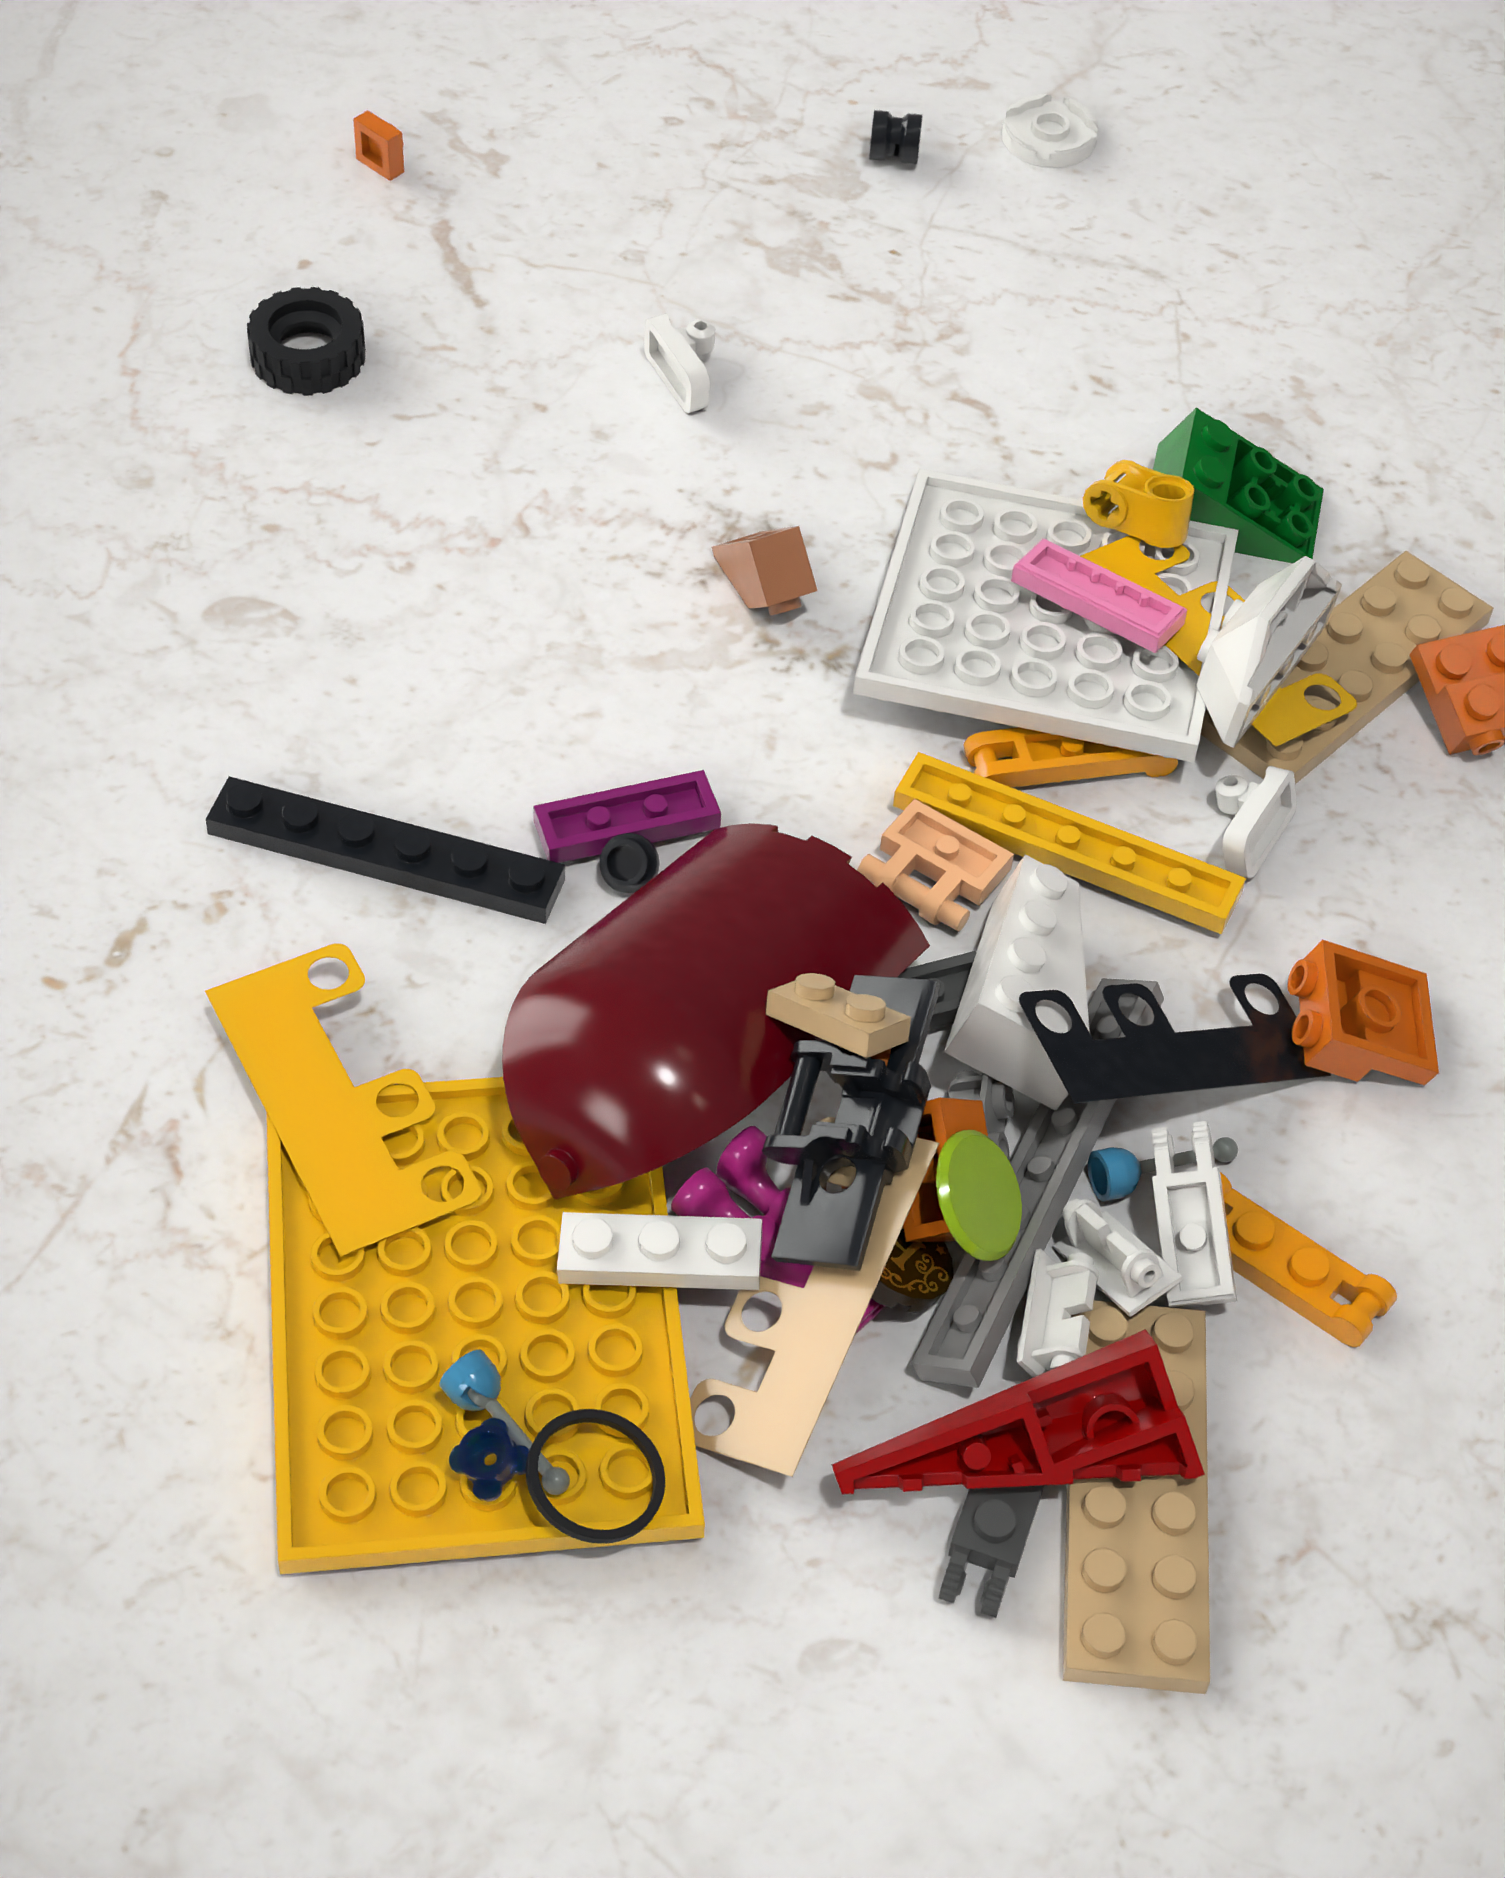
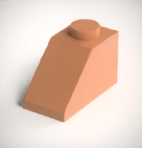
[711,526,818,615]

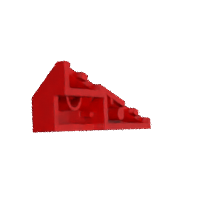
[831,1329,1205,1495]

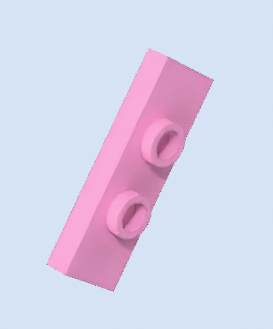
[1011,539,1187,653]

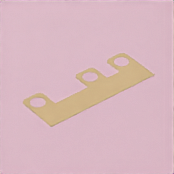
[690,1117,939,1477]

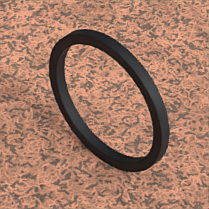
[526,1409,665,1544]

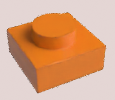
[353,110,404,181]

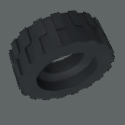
[247,287,365,396]

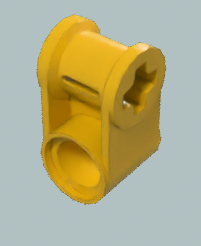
[1083,460,1194,548]

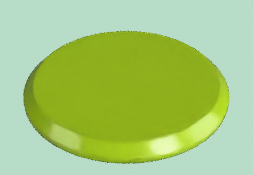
[936,1130,1022,1261]

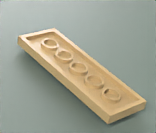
[1201,551,1494,784]
[1063,1300,1210,1694]

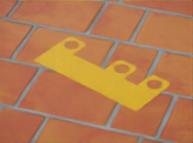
[205,943,481,1257]

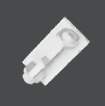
[1054,1198,1183,1317]
[1016,1248,1099,1377]

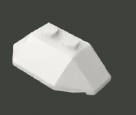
[1196,556,1342,748]

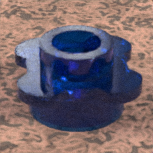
[449,1418,529,1502]

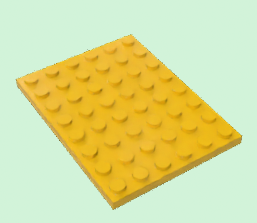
[266,1077,705,1574]

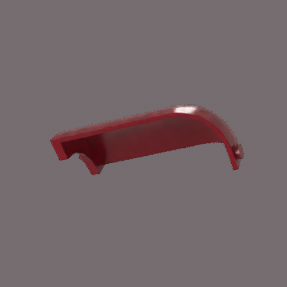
[502,823,930,1200]

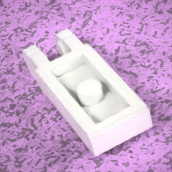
[1152,1121,1237,1308]

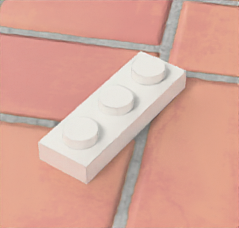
[557,1212,763,1290]

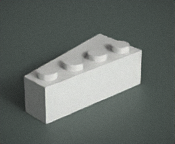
[944,854,1090,1111]

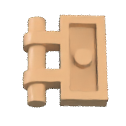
[857,799,1014,932]

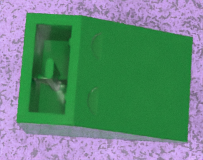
[1153,407,1324,564]

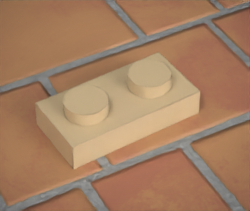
[766,973,911,1058]

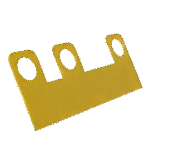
[1080,535,1357,747]

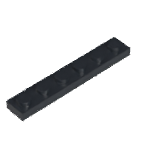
[206,776,565,924]

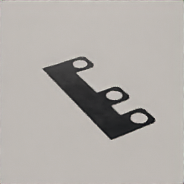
[1019,974,1332,1103]

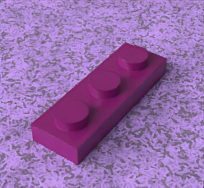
[533,770,721,863]

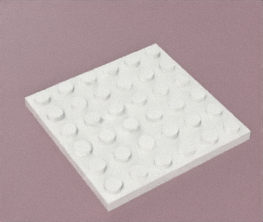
[853,468,1238,762]

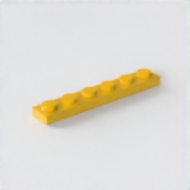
[893,752,1246,934]

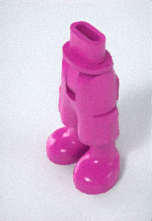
[671,1126,884,1333]

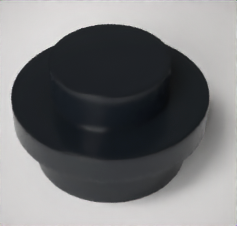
[599,833,660,893]

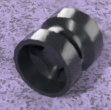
[869,110,922,164]

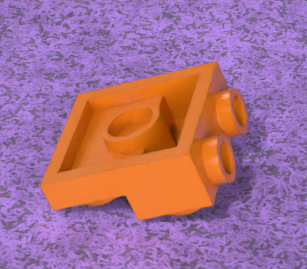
[1409,625,1505,755]
[1288,939,1439,1086]

